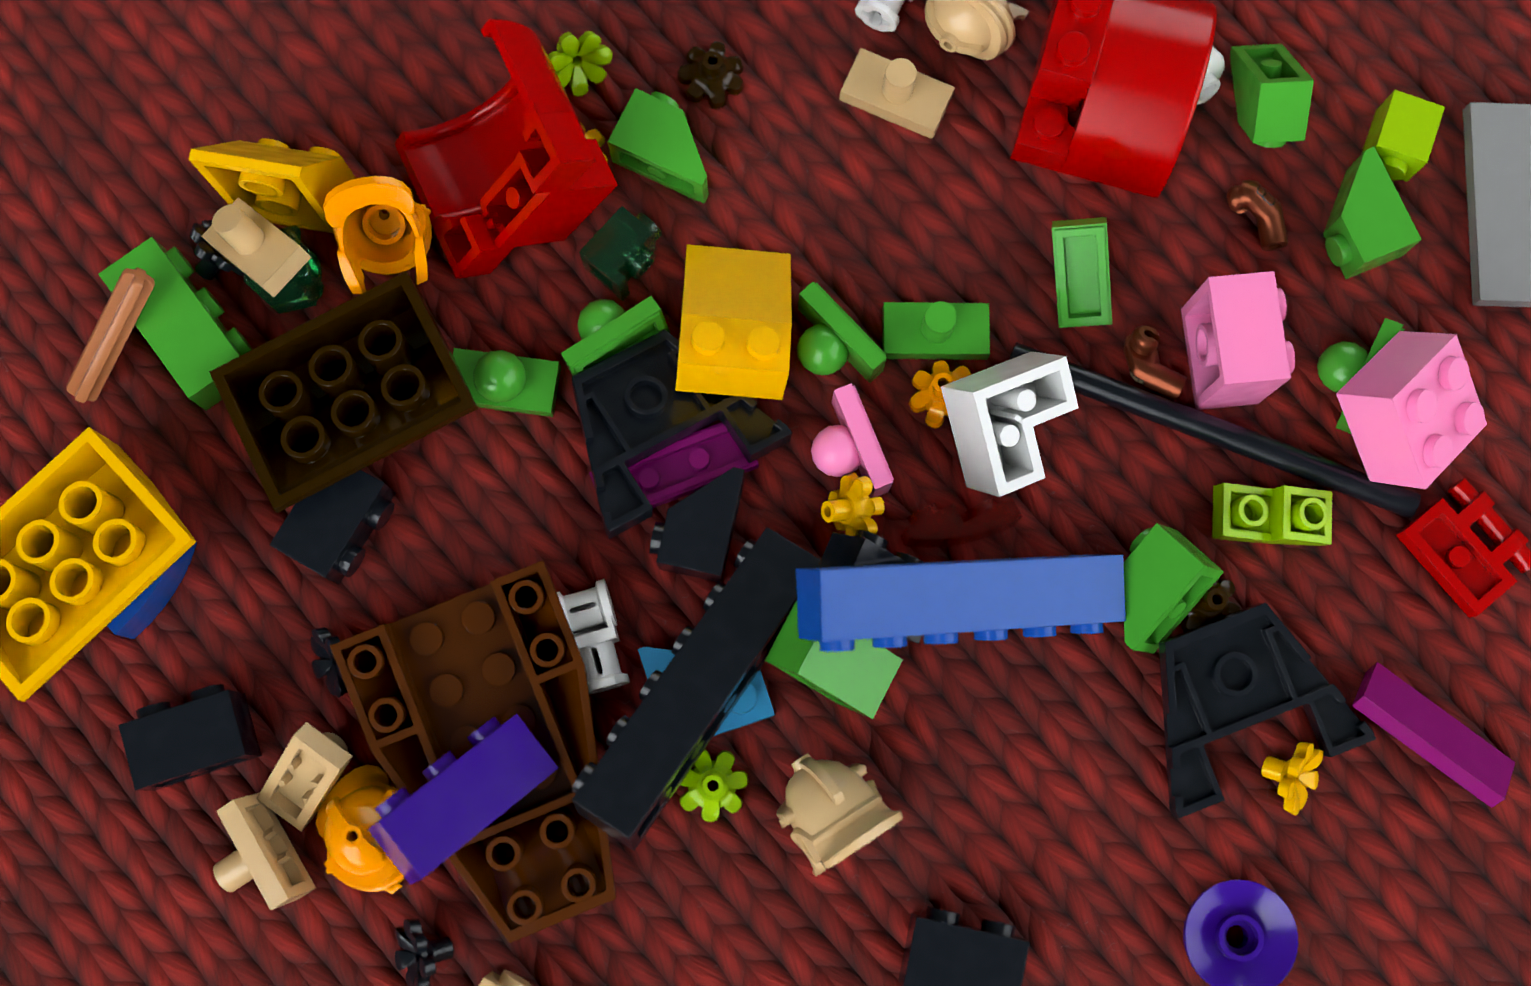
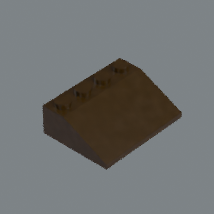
[209,271,479,513]

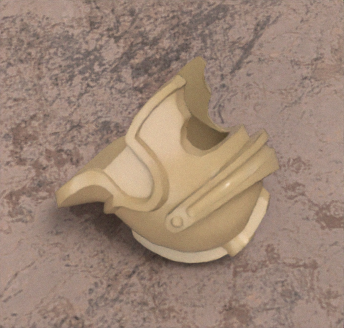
[925,0,1029,60]
[776,753,904,877]

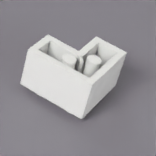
[941,351,1079,497]

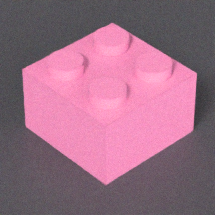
[1181,271,1295,410]
[1336,331,1487,489]

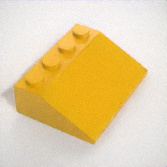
[0,427,197,702]

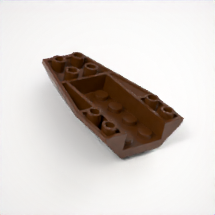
[330,560,616,943]

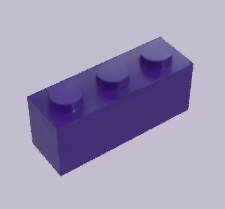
[367,714,558,885]

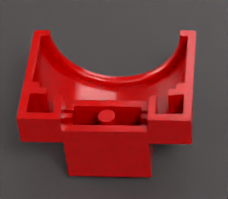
[1010,0,1217,198]
[395,19,618,279]

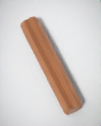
[66,267,155,403]

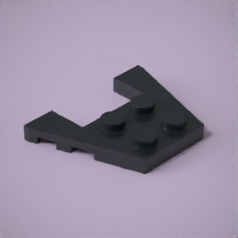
[572,329,792,539]
[1159,603,1376,818]

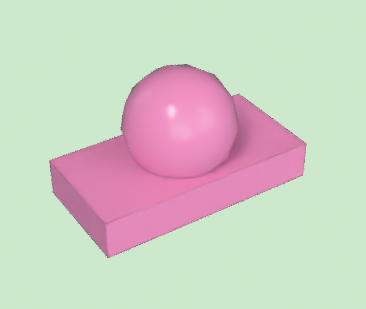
[811,383,894,498]

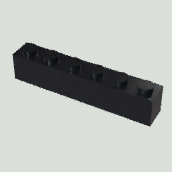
[572,527,821,851]

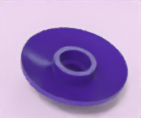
[1183,879,1298,986]

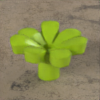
[548,31,613,96]
[679,749,749,822]

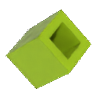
[1362,90,1445,182]

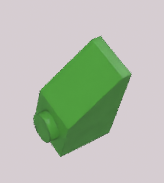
[1230,44,1314,148]
[608,88,708,204]
[1323,147,1422,279]
[1124,523,1224,654]

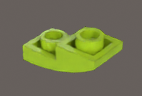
[1212,483,1332,546]

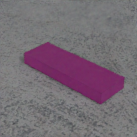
[589,422,759,508]
[1352,662,1515,808]

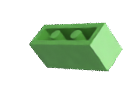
[98,237,253,411]

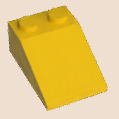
[188,138,355,233]
[675,244,792,400]

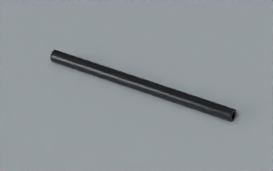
[1009,342,1421,519]

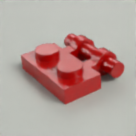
[1396,477,1531,618]

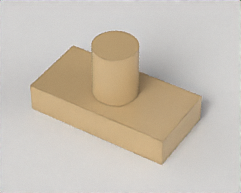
[839,48,955,139]
[201,197,312,297]
[256,722,352,832]
[213,792,316,910]

